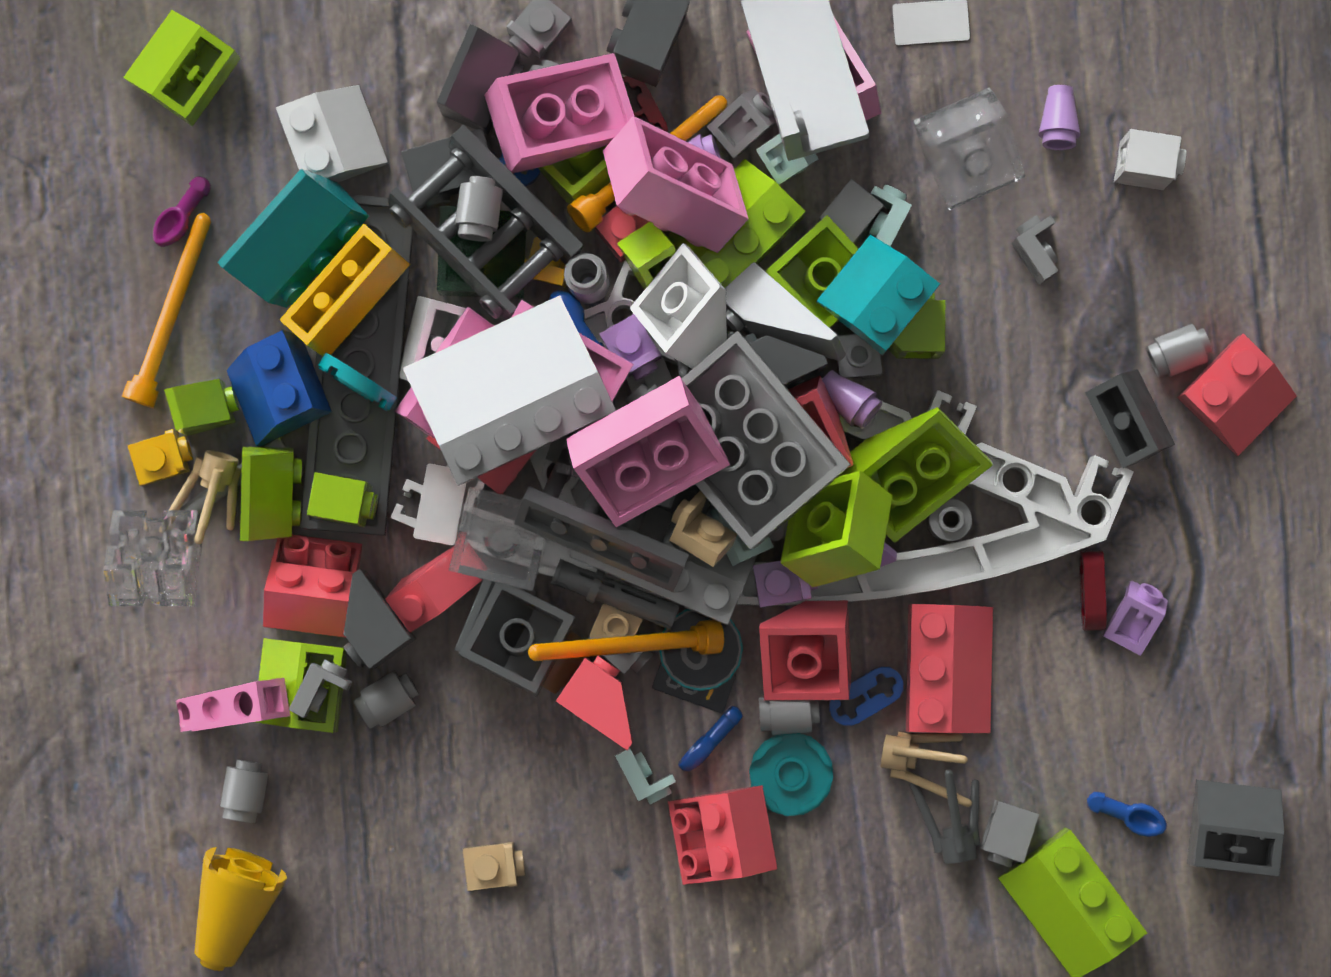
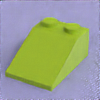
[838,407,993,543]

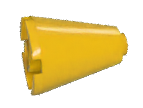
[194,847,287,971]

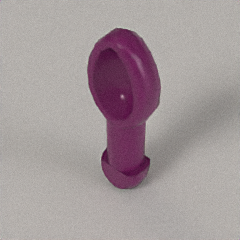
[153,176,211,247]

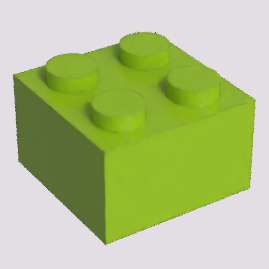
[781,470,892,587]

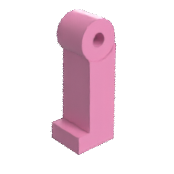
[176,678,290,732]

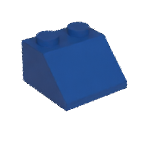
[226,330,332,447]

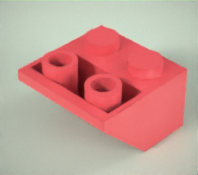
[263,535,362,638]
[668,785,777,885]

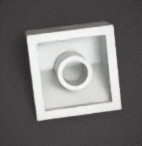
[276,85,388,183]
[630,243,727,369]

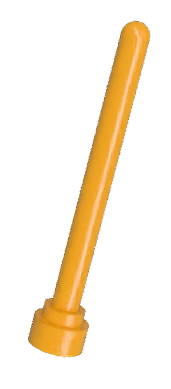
[567,95,727,232]
[122,213,211,408]
[528,620,724,661]

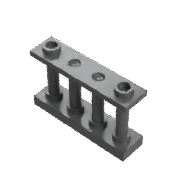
[388,124,583,321]
[514,433,711,592]

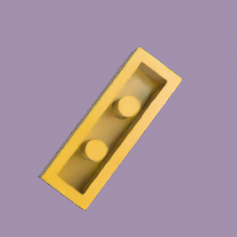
[279,224,411,357]

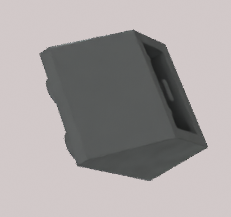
[1187,779,1284,877]

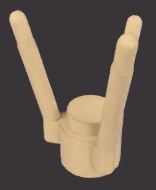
[159,450,242,544]
[881,731,972,807]

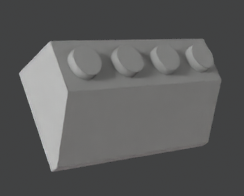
[569,506,757,625]

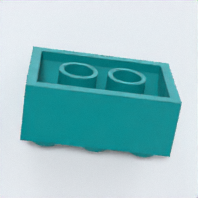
[217,169,369,308]

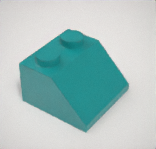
[816,235,940,356]

